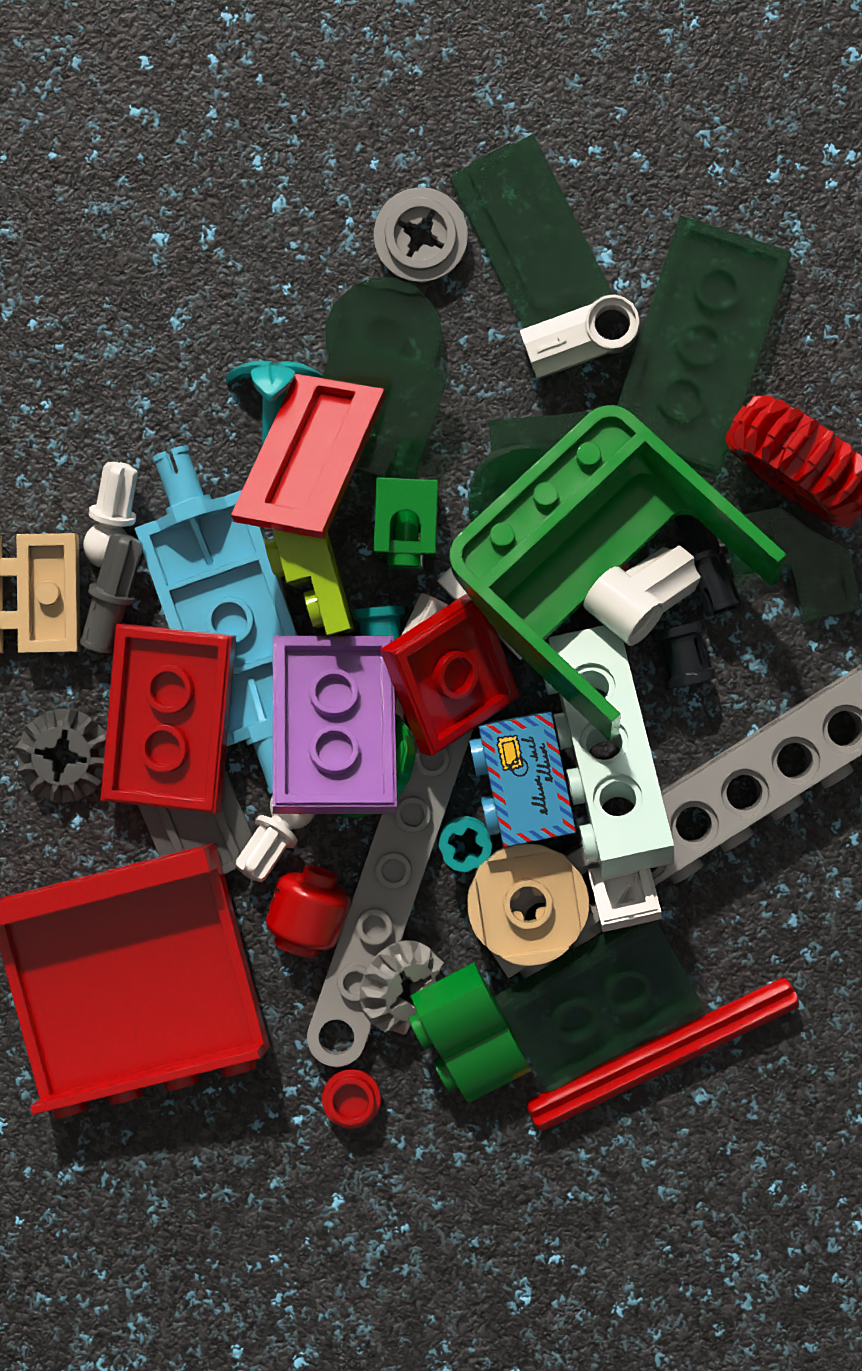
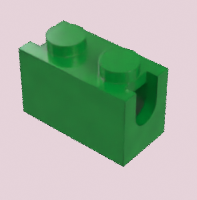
[374,478,439,570]

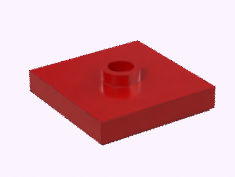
[379,593,520,757]

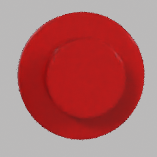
[322,1068,381,1129]

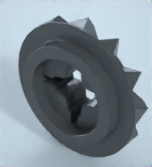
[15,709,106,802]

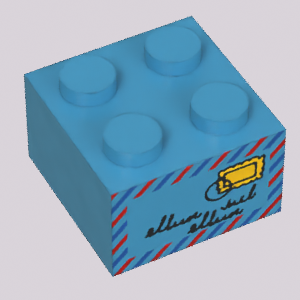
[469,711,576,847]

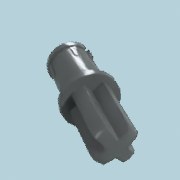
[79,534,143,653]

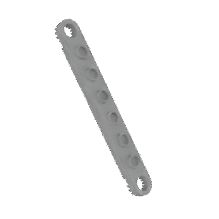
[307,729,473,1067]

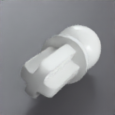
[83,462,138,568]
[235,795,315,882]

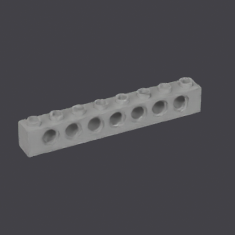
[492,664,862,979]

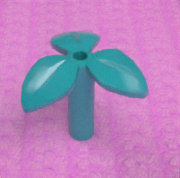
[225,361,326,446]

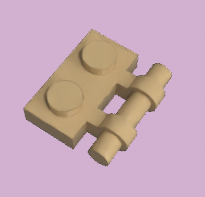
[0,533,81,653]

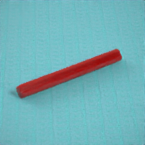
[527,978,799,1130]

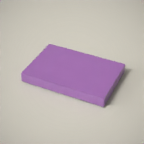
[273,636,397,814]

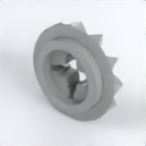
[374,187,468,284]
[360,940,444,1035]

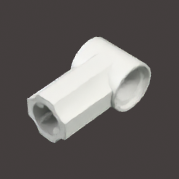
[520,295,639,380]
[583,546,701,646]

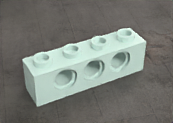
[544,625,674,879]

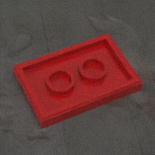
[100,623,237,814]

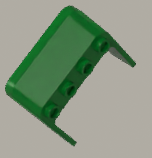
[450,405,787,742]

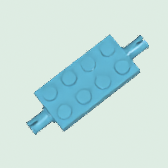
[135,445,299,794]

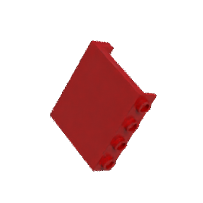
[0,842,270,1119]

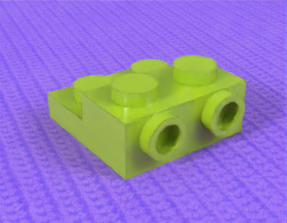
[264,530,355,636]

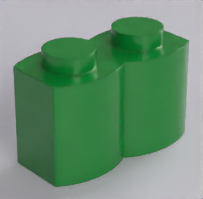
[408,963,531,1103]

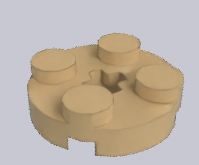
[467,842,589,966]

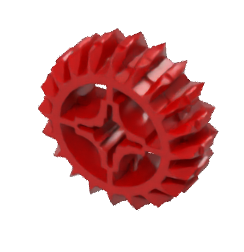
[725,396,862,527]

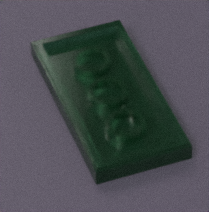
[617,215,792,476]

